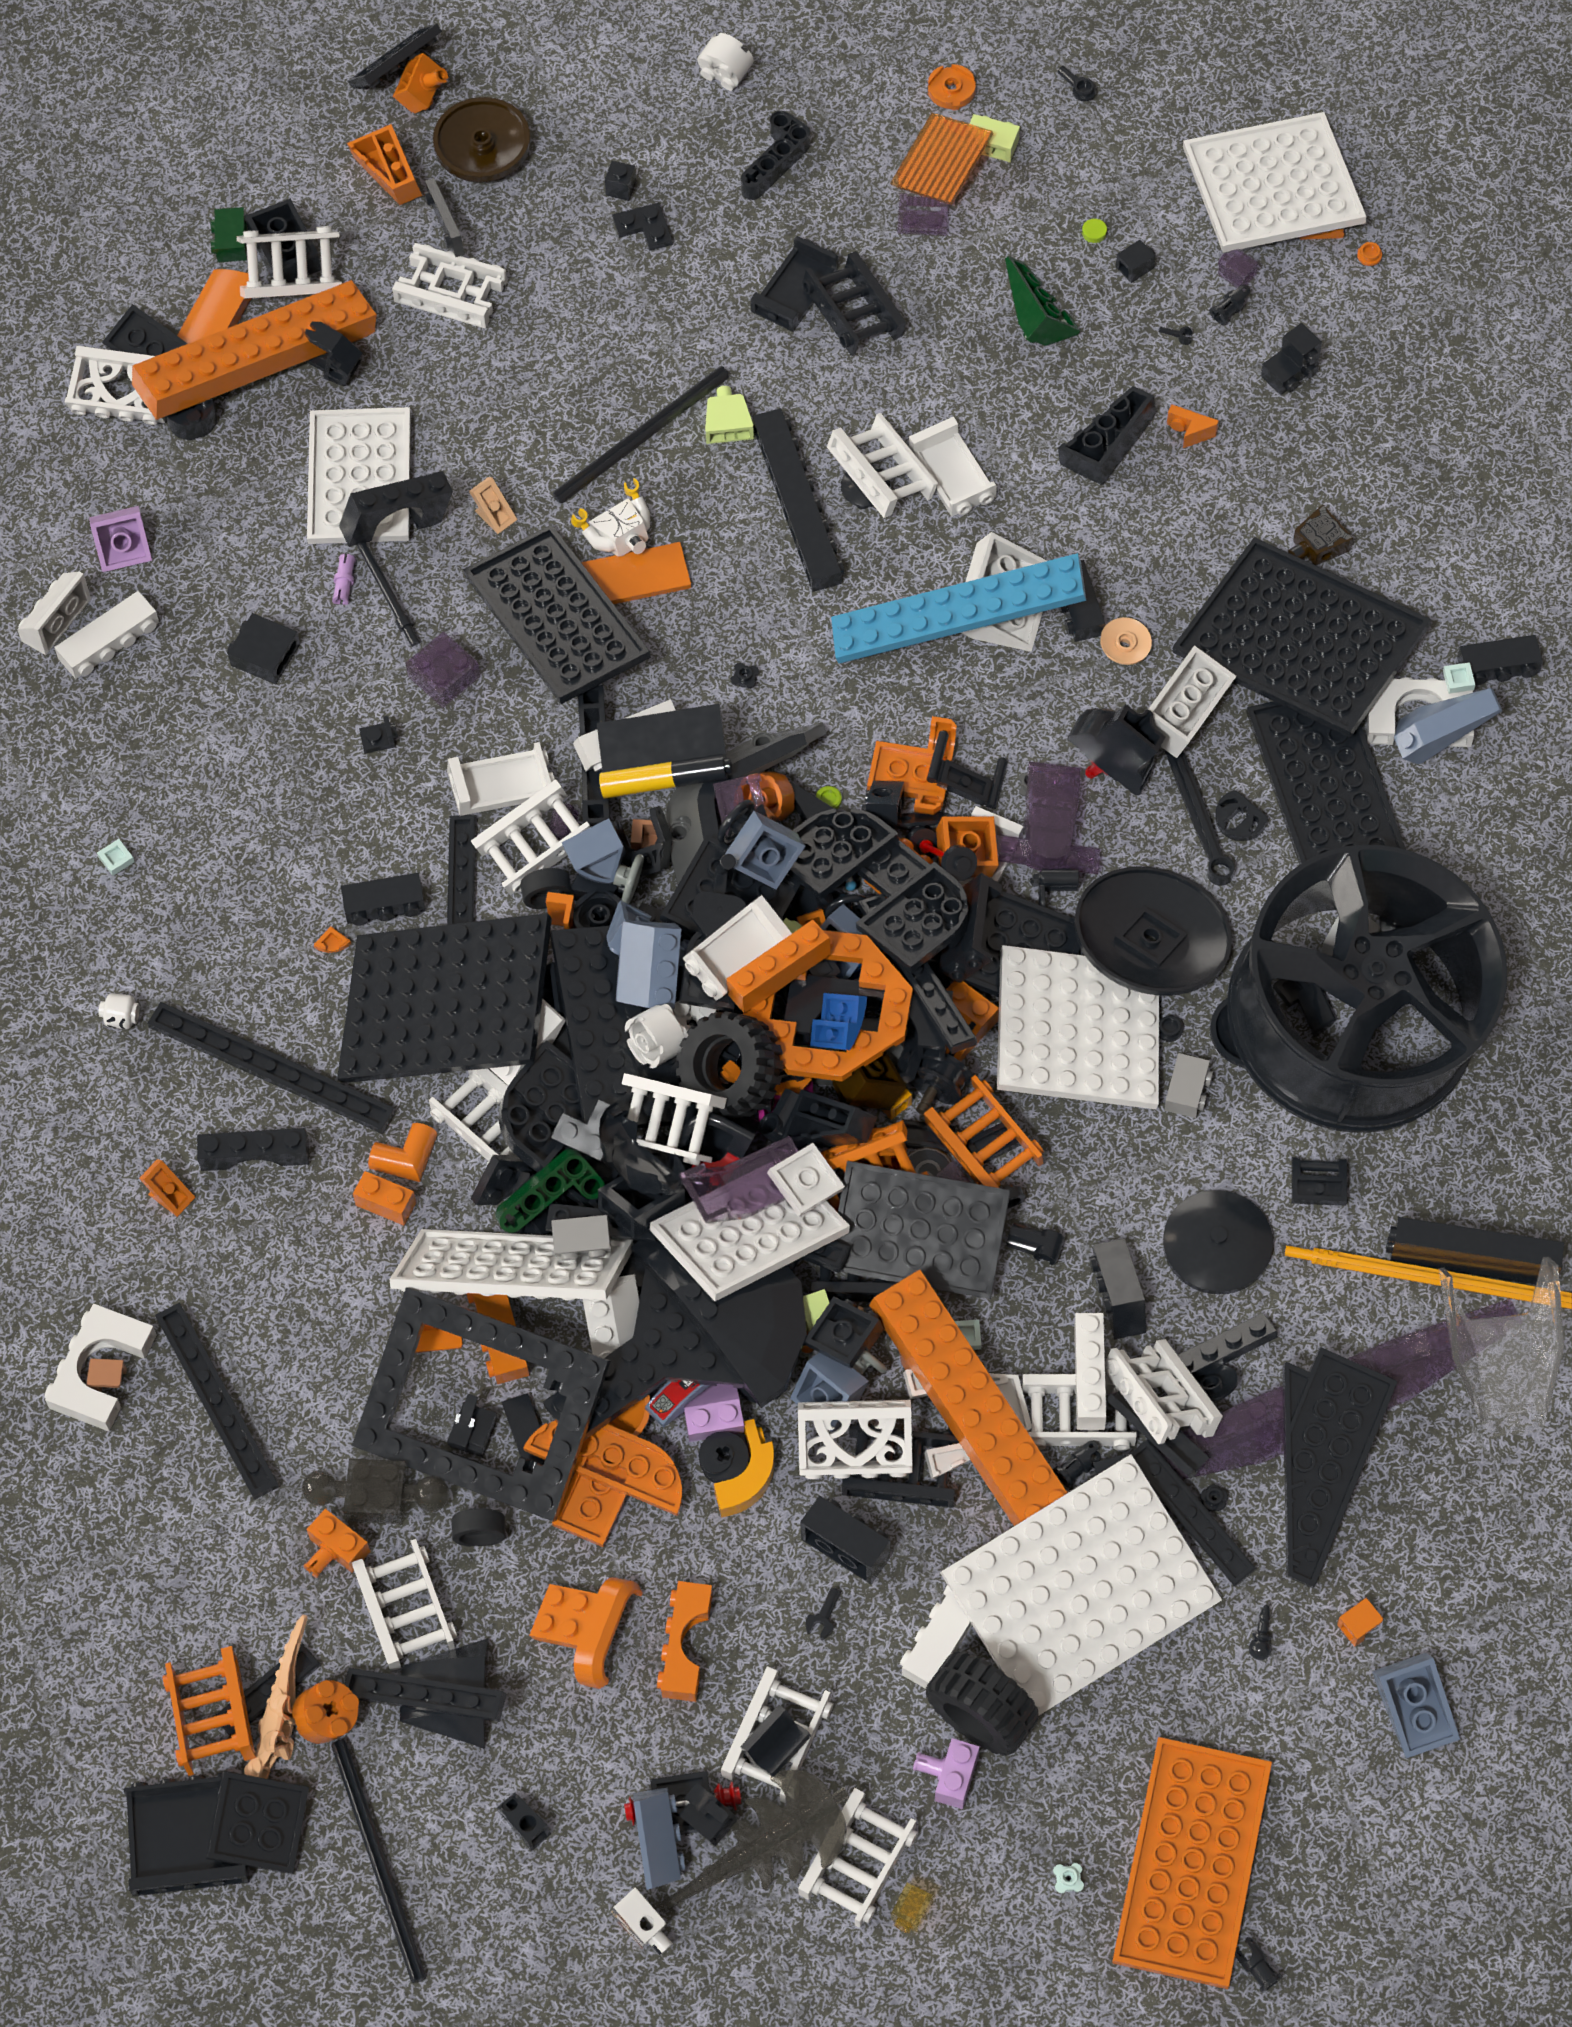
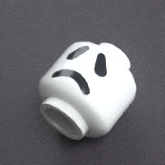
[99,993,140,1029]

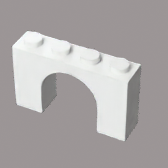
[1366,677,1474,747]
[45,1303,157,1431]

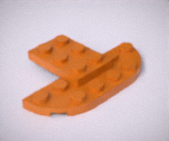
[523,1421,682,1547]

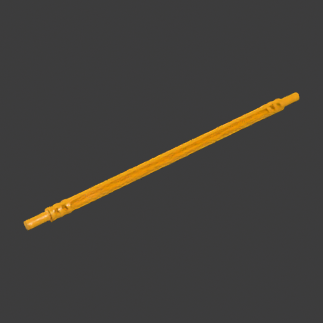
[1284,1245,1572,1309]

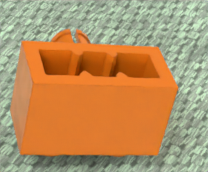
[393,53,448,113]
[304,1509,370,1578]

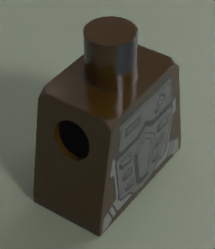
[1288,505,1353,565]

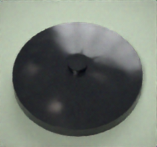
[1163,1190,1273,1295]

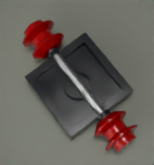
[624,1771,741,1835]

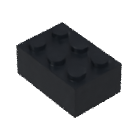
[245,198,322,283]
[800,1495,890,1585]

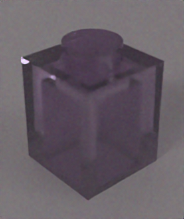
[1218,249,1258,288]

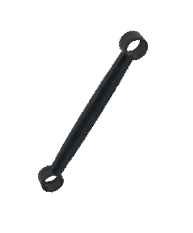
[1164,749,1235,886]

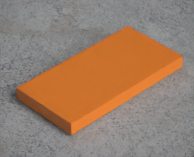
[581,542,691,604]

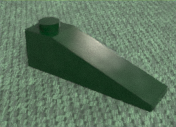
[1005,256,1080,346]

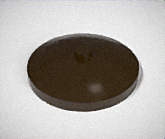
[433,97,531,182]

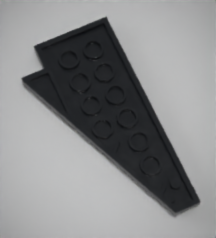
[1282,1347,1398,1588]

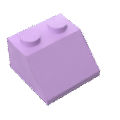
[89,506,152,572]
[684,1384,744,1442]

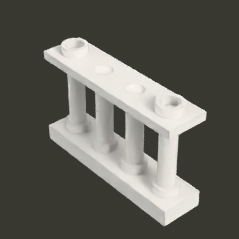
[237,226,342,298]
[827,413,938,518]
[471,779,591,895]
[429,1069,515,1165]
[622,1073,727,1166]
[1022,1374,1136,1451]
[352,1539,458,1672]
[721,1666,834,1803]
[798,1788,918,1928]

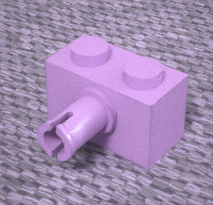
[913,1738,980,1809]

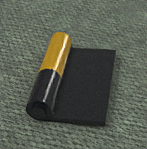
[597,704,732,798]

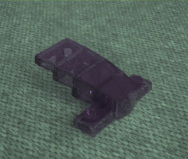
[996,761,1100,875]

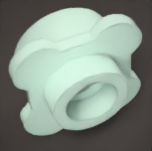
[1053,1863,1084,1894]

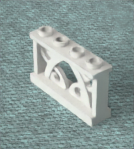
[65,346,166,425]
[798,1400,912,1479]

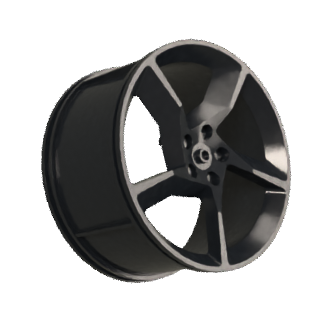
[1226,844,1507,1133]

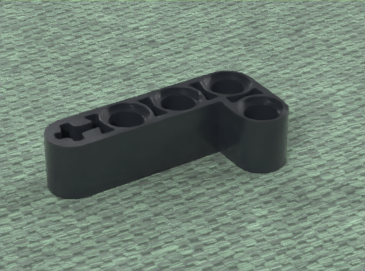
[741,110,810,200]

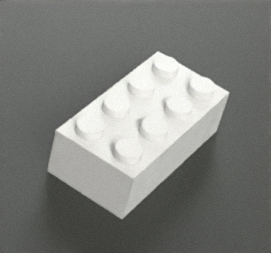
[1148,646,1236,758]

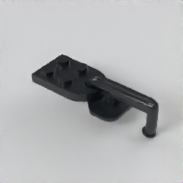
[679,854,746,1012]

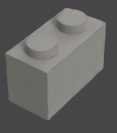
[1164,1053,1213,1118]
[551,1215,611,1261]

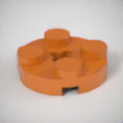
[928,64,975,110]

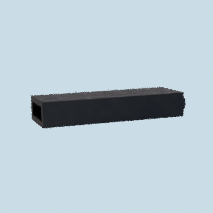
[1386,1217,1564,1287]

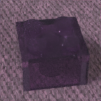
[405,631,480,709]

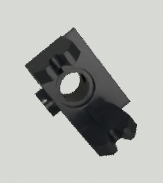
[305,321,363,386]
[612,806,672,877]

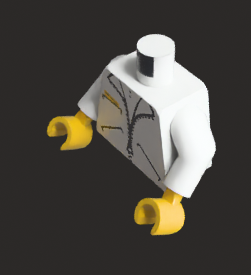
[571,478,650,557]

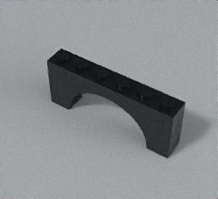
[784,973,953,1061]

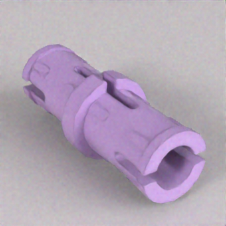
[332,554,356,605]

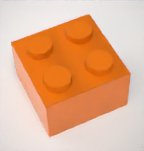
[936,816,999,877]

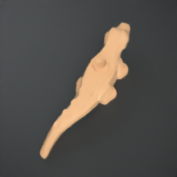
[244,1614,308,1779]

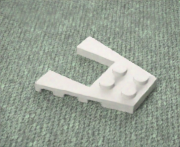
[903,1369,1032,1480]

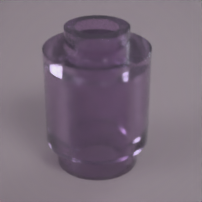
[549,803,579,841]

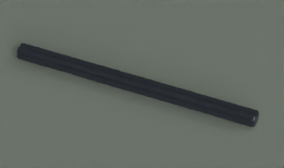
[553,366,729,504]
[331,1739,426,1983]

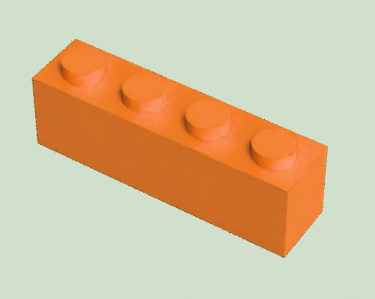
[726,920,831,1014]
[466,1293,529,1385]

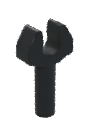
[806,1588,841,1640]

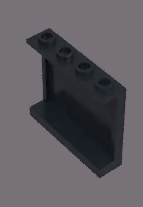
[123,1772,249,1897]

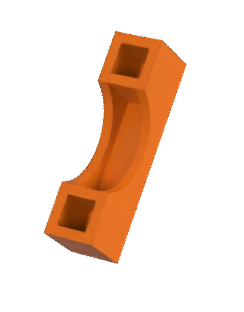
[657,1581,713,1702]

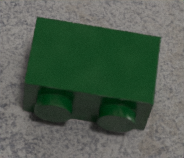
[210,207,247,262]

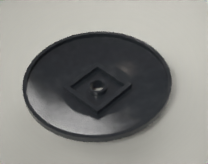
[1074,866,1232,996]

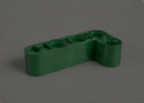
[495,1149,604,1233]

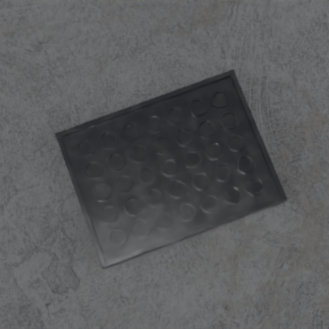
[1172,537,1431,737]
[337,913,552,1083]
[550,922,734,1128]

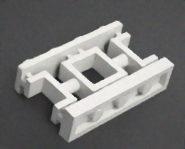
[392,243,507,329]
[1105,1339,1223,1444]

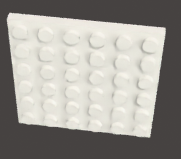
[1183,112,1366,253]
[997,945,1159,1109]

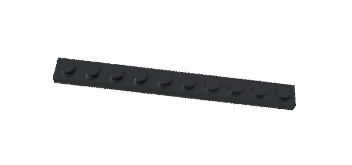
[147,1002,395,1134]

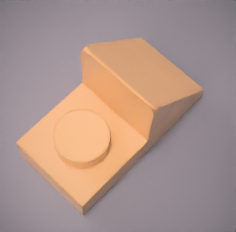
[469,477,517,534]

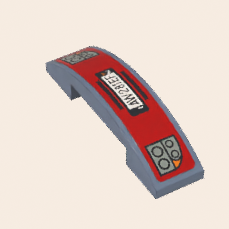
[645,1380,710,1428]

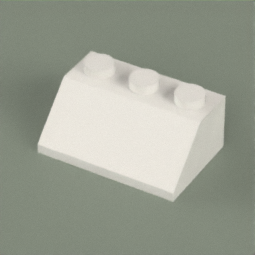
[17,572,91,655]
[582,1274,639,1358]

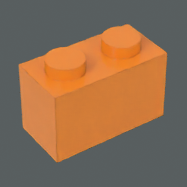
[353,1171,416,1226]

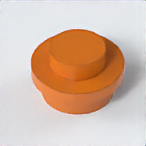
[1357,242,1382,266]

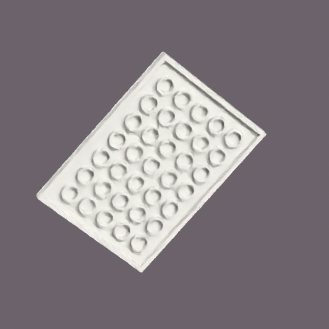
[940,1454,1222,1715]

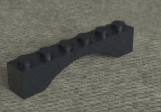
[578,685,610,827]

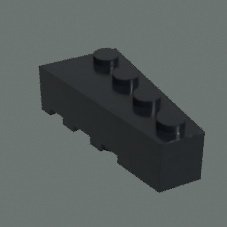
[1058,386,1156,485]

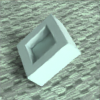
[1443,662,1475,694]
[97,839,135,876]
[955,1320,981,1350]

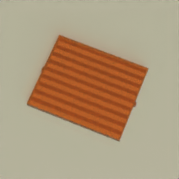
[890,113,993,205]

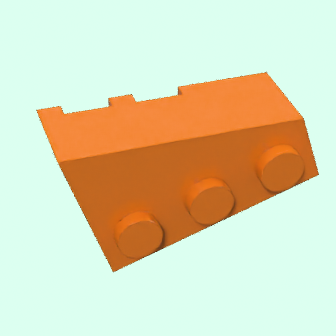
[347,124,422,205]

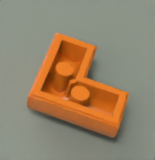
[368,1123,437,1182]

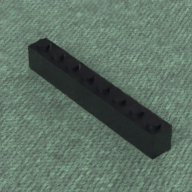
[752,408,845,592]

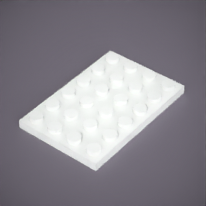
[307,407,411,544]
[650,1156,850,1301]

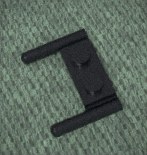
[926,730,1008,809]

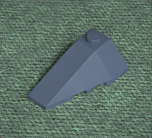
[1394,688,1502,764]

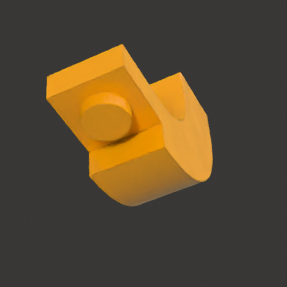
[714,1419,774,1518]

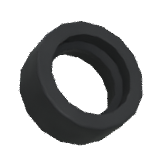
[520,868,573,909]
[451,1508,506,1547]

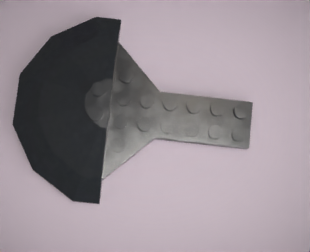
[543,1237,807,1441]

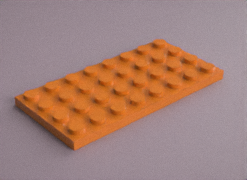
[1112,1737,1272,1989]

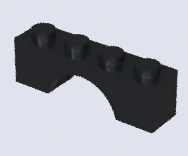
[197,1128,309,1171]

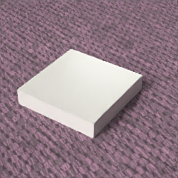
[767,1143,845,1217]

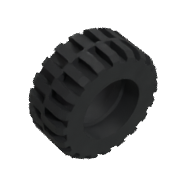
[676,1012,783,1118]
[926,1651,1039,1756]

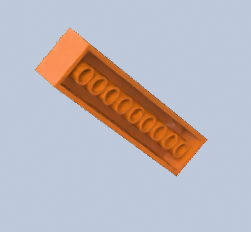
[132,280,377,420]
[869,1269,1067,1526]

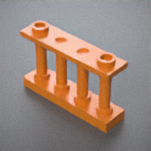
[924,1075,1044,1188]
[820,1120,929,1213]
[163,1646,256,1776]

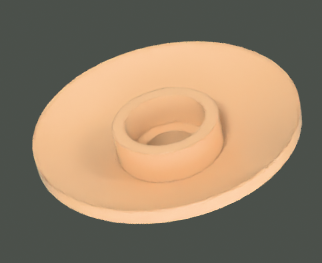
[1100,617,1152,665]

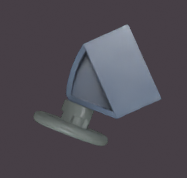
[561,818,644,904]
[790,1350,887,1432]

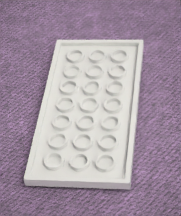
[390,1229,633,1302]

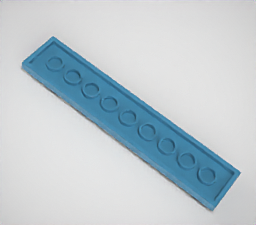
[831,553,1086,663]

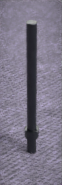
[357,543,420,647]

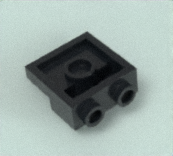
[804,1297,884,1369]

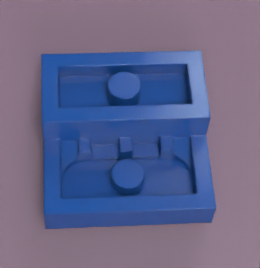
[810,993,867,1050]

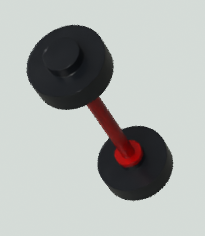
[906,827,977,881]

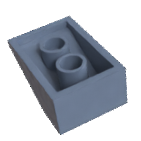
[1372,1653,1460,1758]

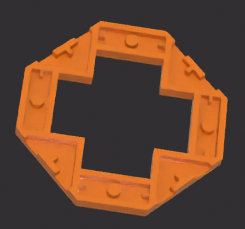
[743,930,913,1081]

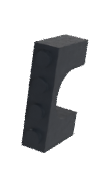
[339,471,453,547]

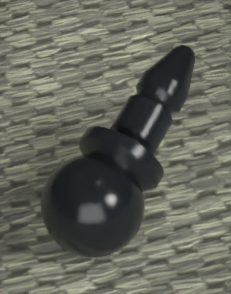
[1249,1604,1272,1660]

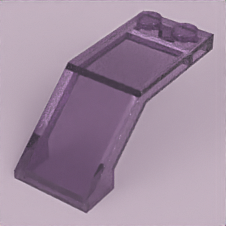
[679,1136,798,1223]

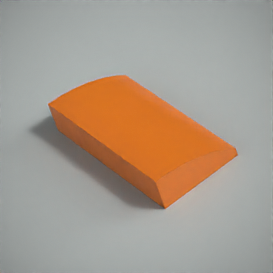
[177,269,251,344]

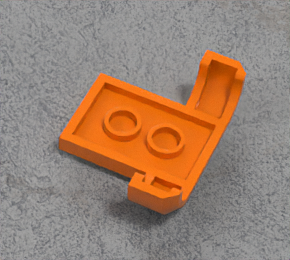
[867,716,957,815]
[530,1577,643,1689]

